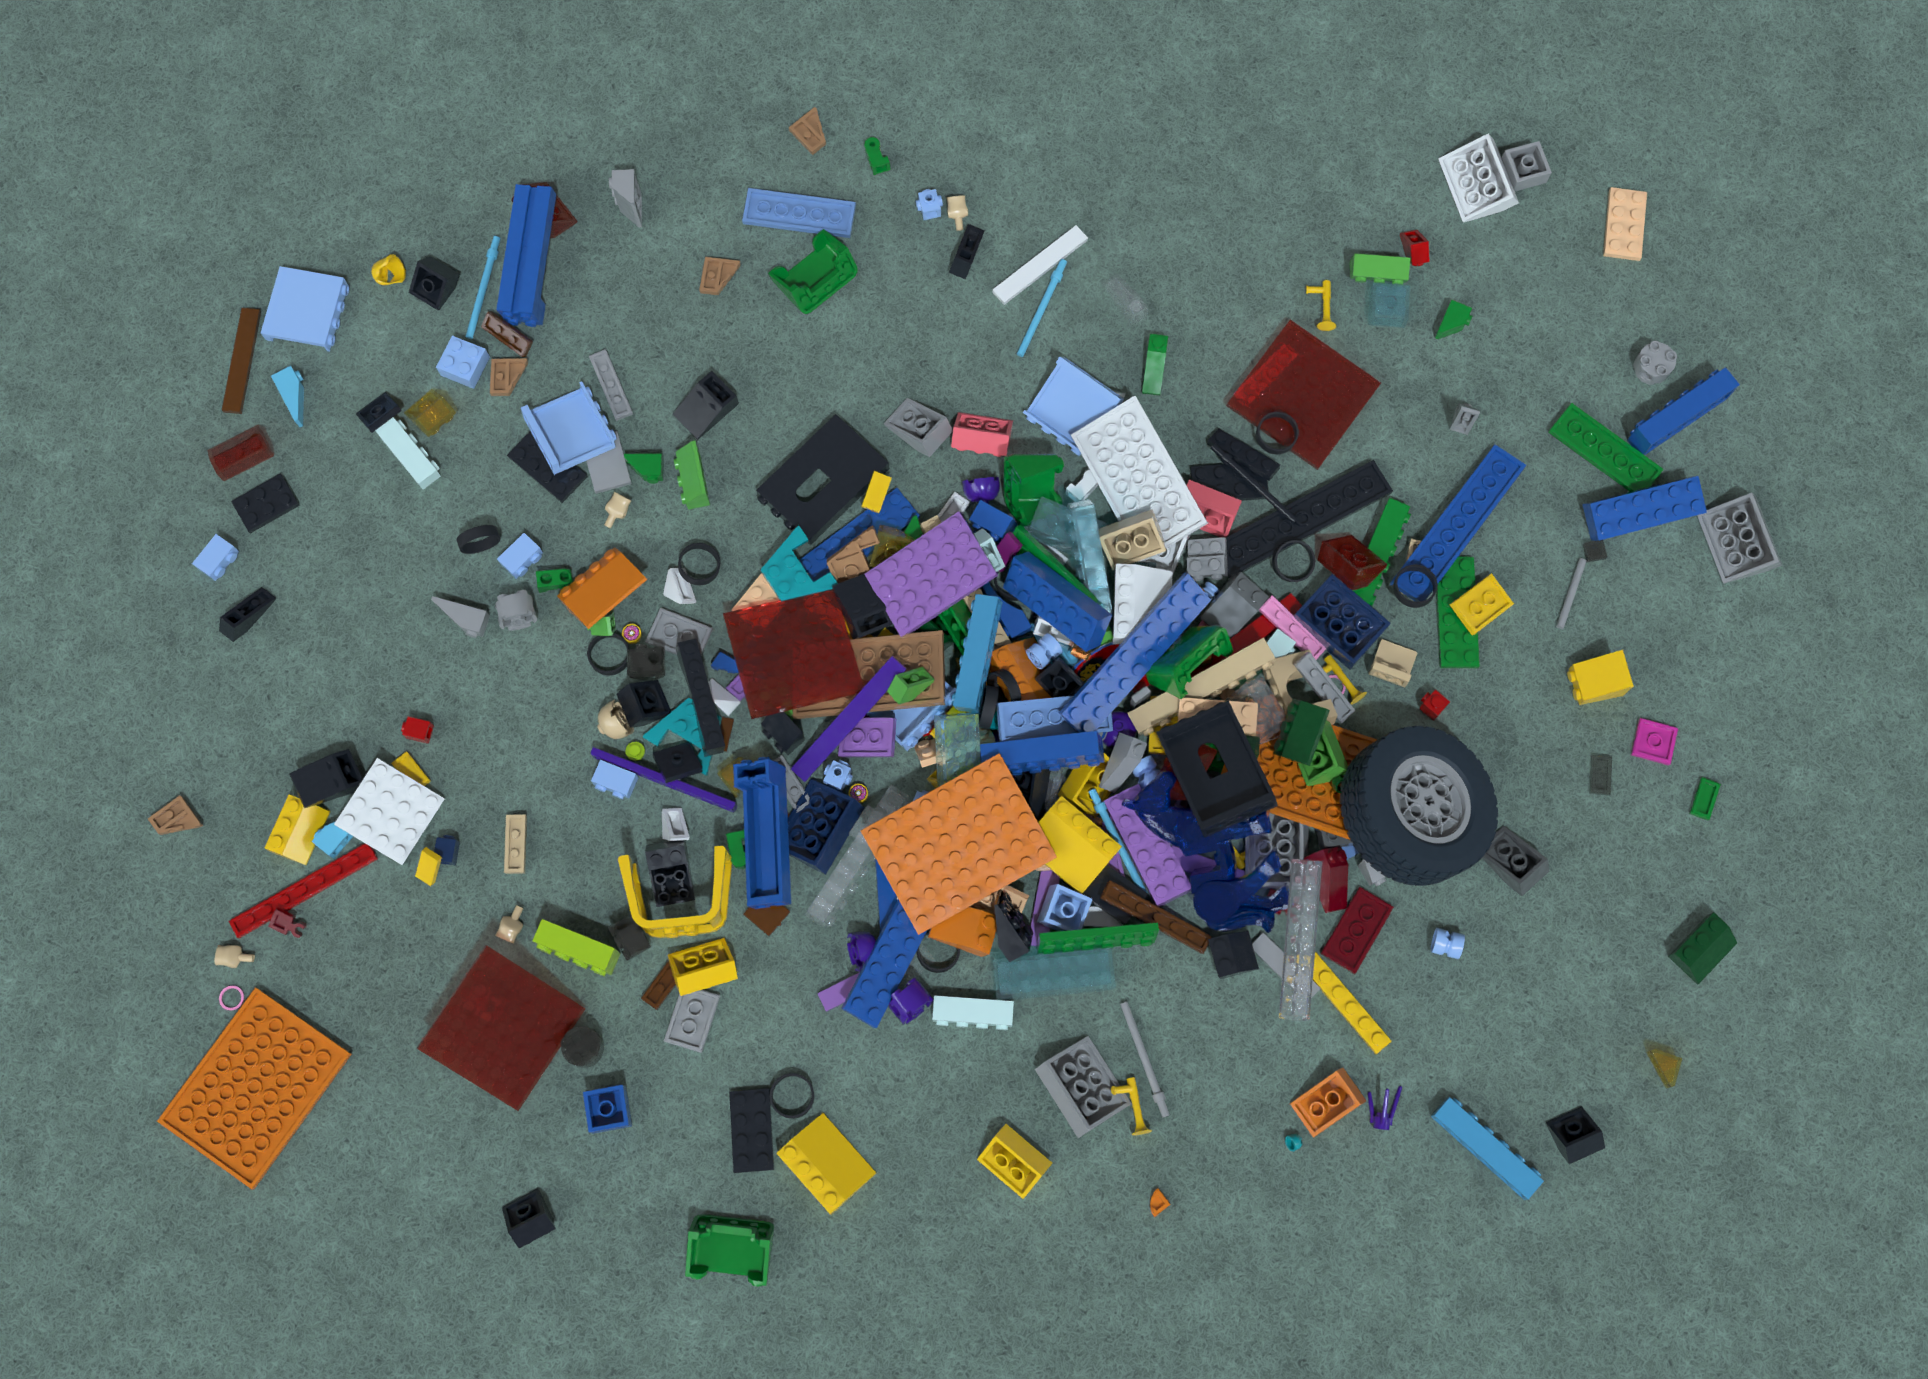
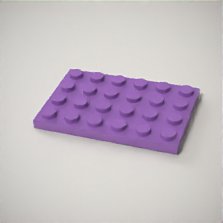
[865,511,998,637]

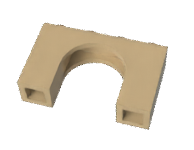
[1263,649,1338,725]

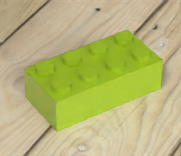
[532,919,621,977]

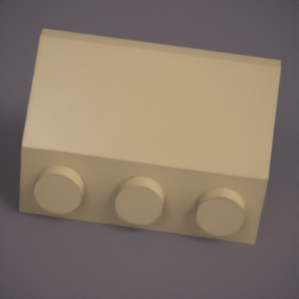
[1098,509,1166,570]

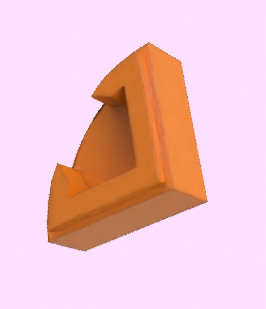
[1150,1188,1171,1217]

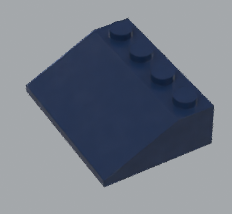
[1294,574,1391,670]
[788,779,865,875]

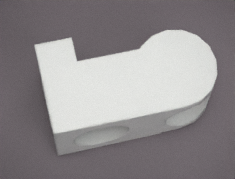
[1065,470,1098,506]

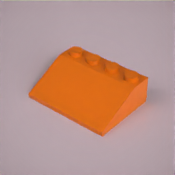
[557,547,647,629]
[989,637,1052,702]

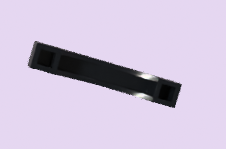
[676,639,725,757]

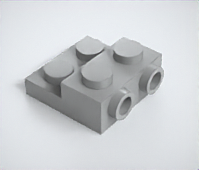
[1187,537,1228,581]

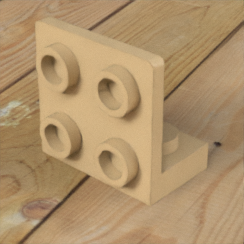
[1369,639,1417,687]

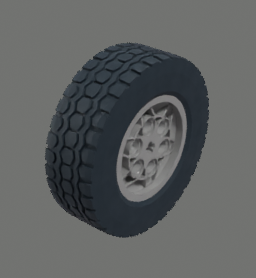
[1340,726,1498,886]

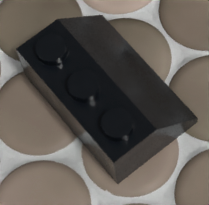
[1014,769,1052,822]

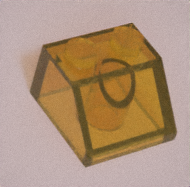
[404,389,456,437]
[869,524,915,567]

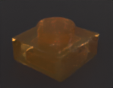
[1070,642,1091,661]

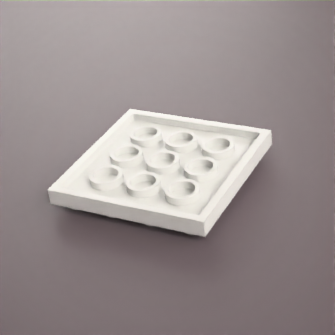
[334,758,444,865]

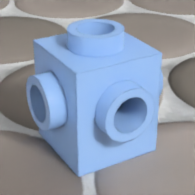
[916,189,943,221]
[823,760,853,793]

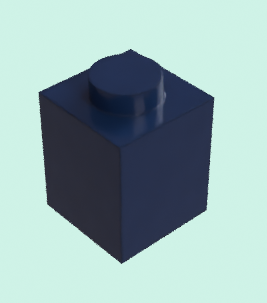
[434,835,460,866]

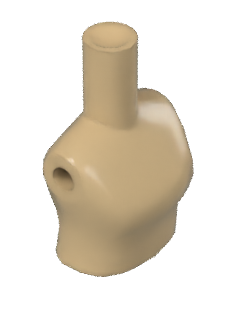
[947,196,968,231]
[604,492,631,528]
[495,905,523,944]
[215,945,255,968]

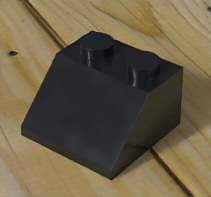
[408,256,460,310]
[1035,657,1085,698]
[616,680,671,728]
[761,704,805,755]
[1208,931,1259,979]
[1546,1106,1605,1164]
[502,1188,556,1248]

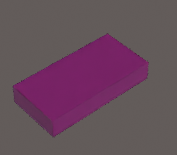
[997,532,1023,572]

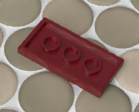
[1321,887,1394,975]

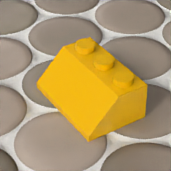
[1057,753,1111,818]
[264,795,330,865]
[667,938,738,996]
[977,1124,1052,1199]

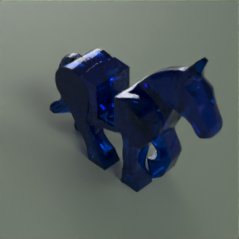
[1121,770,1292,933]

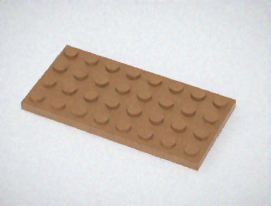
[793,630,945,719]

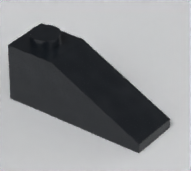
[949,224,985,280]
[219,587,276,642]

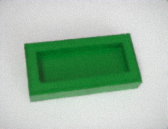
[1689,777,1721,821]

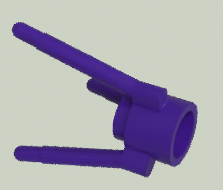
[1367,1086,1402,1130]

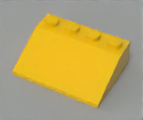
[1039,796,1122,894]
[776,1113,876,1215]

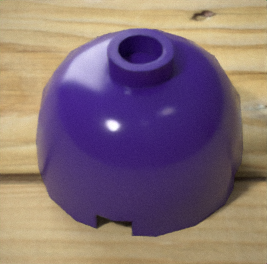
[962,477,1000,504]
[1103,711,1137,749]
[847,931,876,972]

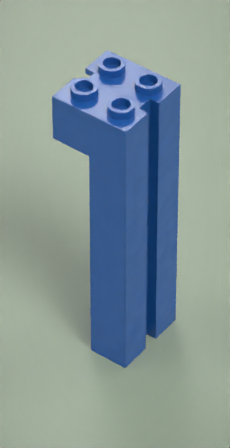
[496,184,556,327]
[733,757,791,909]

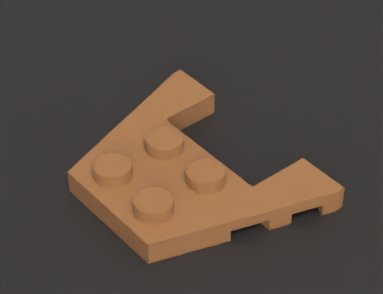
[827,526,880,584]

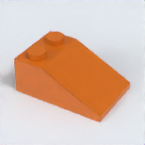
[928,907,997,957]
[1290,1068,1366,1138]

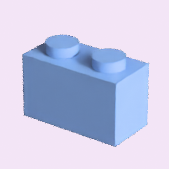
[497,533,543,579]
[192,534,239,581]
[591,760,638,799]

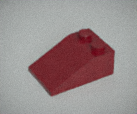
[1304,847,1349,914]

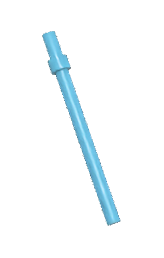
[465,236,501,339]
[1017,259,1067,357]
[1089,789,1148,893]

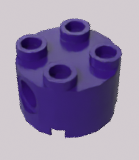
[888,978,934,1025]

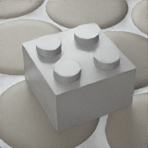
[1502,141,1552,191]

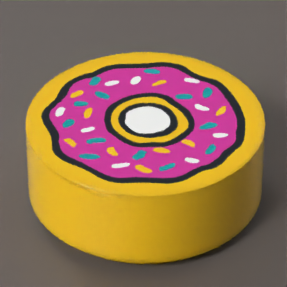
[622,624,642,644]
[849,784,868,804]

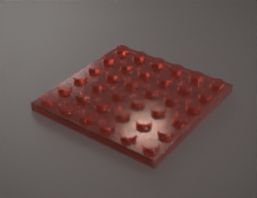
[1226,319,1381,470]
[723,589,864,719]
[417,945,585,1111]

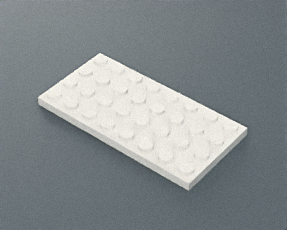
[1071,396,1208,562]

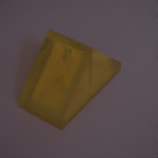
[717,757,744,799]
[1646,1049,1682,1089]

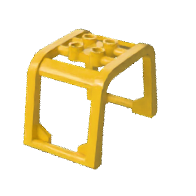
[618,846,732,938]

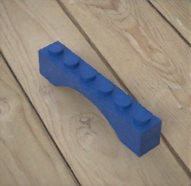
[972,530,1032,642]

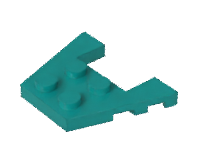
[761,526,838,603]
[643,698,722,776]

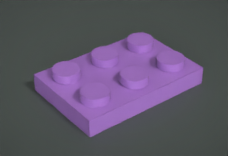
[838,718,897,757]

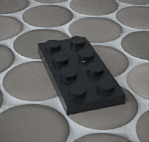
[507,431,587,503]
[1190,463,1268,501]
[729,1088,774,1173]

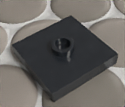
[356,392,402,433]
[652,742,703,783]

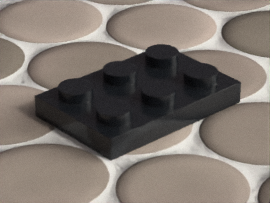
[231,473,300,534]

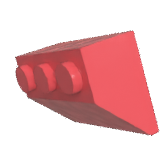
[951,412,1013,457]
[1187,480,1242,538]

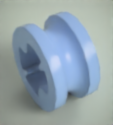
[1202,582,1219,600]

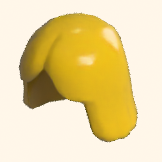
[371,254,406,285]

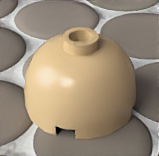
[597,700,634,739]

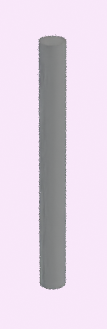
[1556,558,1587,629]

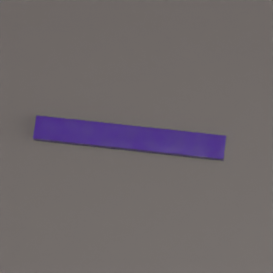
[791,656,907,782]
[590,747,737,813]

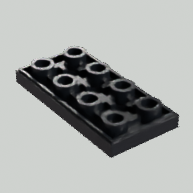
[1061,865,1148,926]

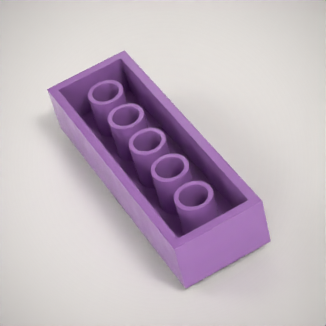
[1104,784,1192,907]

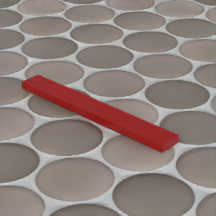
[1190,593,1302,678]
[229,843,378,938]

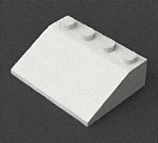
[1438,133,1519,222]
[1113,564,1173,644]

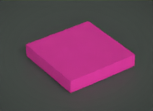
[1631,718,1678,766]

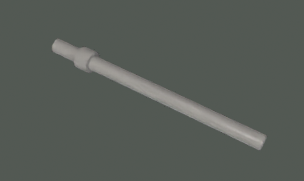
[1120,1002,1170,1118]

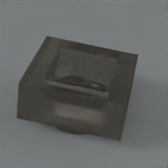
[1583,540,1607,563]

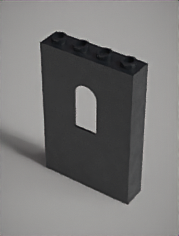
[756,414,890,546]
[1156,700,1278,838]

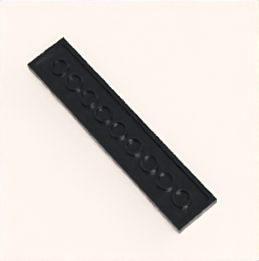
[1226,460,1393,578]

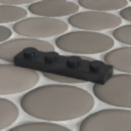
[1207,428,1281,481]

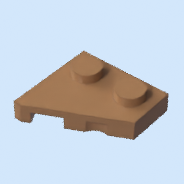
[789,107,826,155]
[699,257,741,295]
[490,358,528,396]
[148,795,203,835]

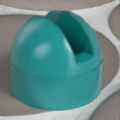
[1285,1134,1303,1152]

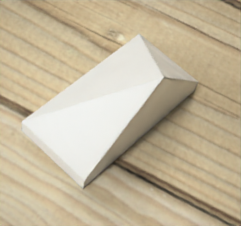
[663,568,696,604]
[708,679,741,717]
[662,808,690,841]

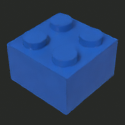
[969,500,1018,544]
[583,1085,632,1134]

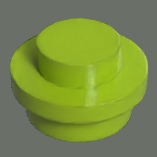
[625,742,645,761]

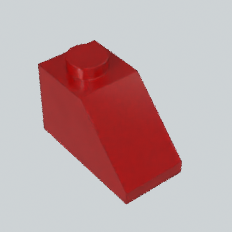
[1400,230,1430,266]

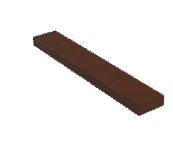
[222,308,261,414]
[1100,880,1212,954]

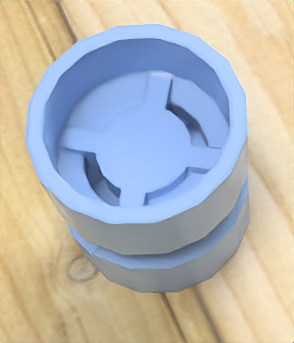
[1026,633,1063,670]
[1132,755,1165,791]
[1430,928,1465,959]

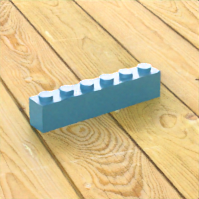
[952,594,1003,714]
[1431,1097,1544,1200]

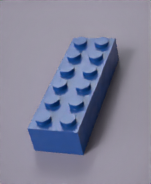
[1627,367,1740,455]
[1582,476,1707,541]
[1003,552,1112,652]
[980,731,1104,776]

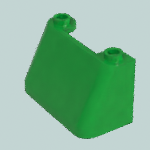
[768,229,858,314]
[1004,454,1064,527]
[1146,625,1234,699]
[685,1214,774,1287]

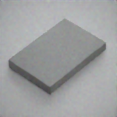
[587,431,632,494]
[645,608,713,656]
[664,990,721,1053]

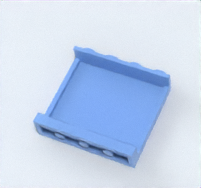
[261,266,349,352]
[1023,356,1124,456]
[521,381,616,475]
[867,682,956,751]

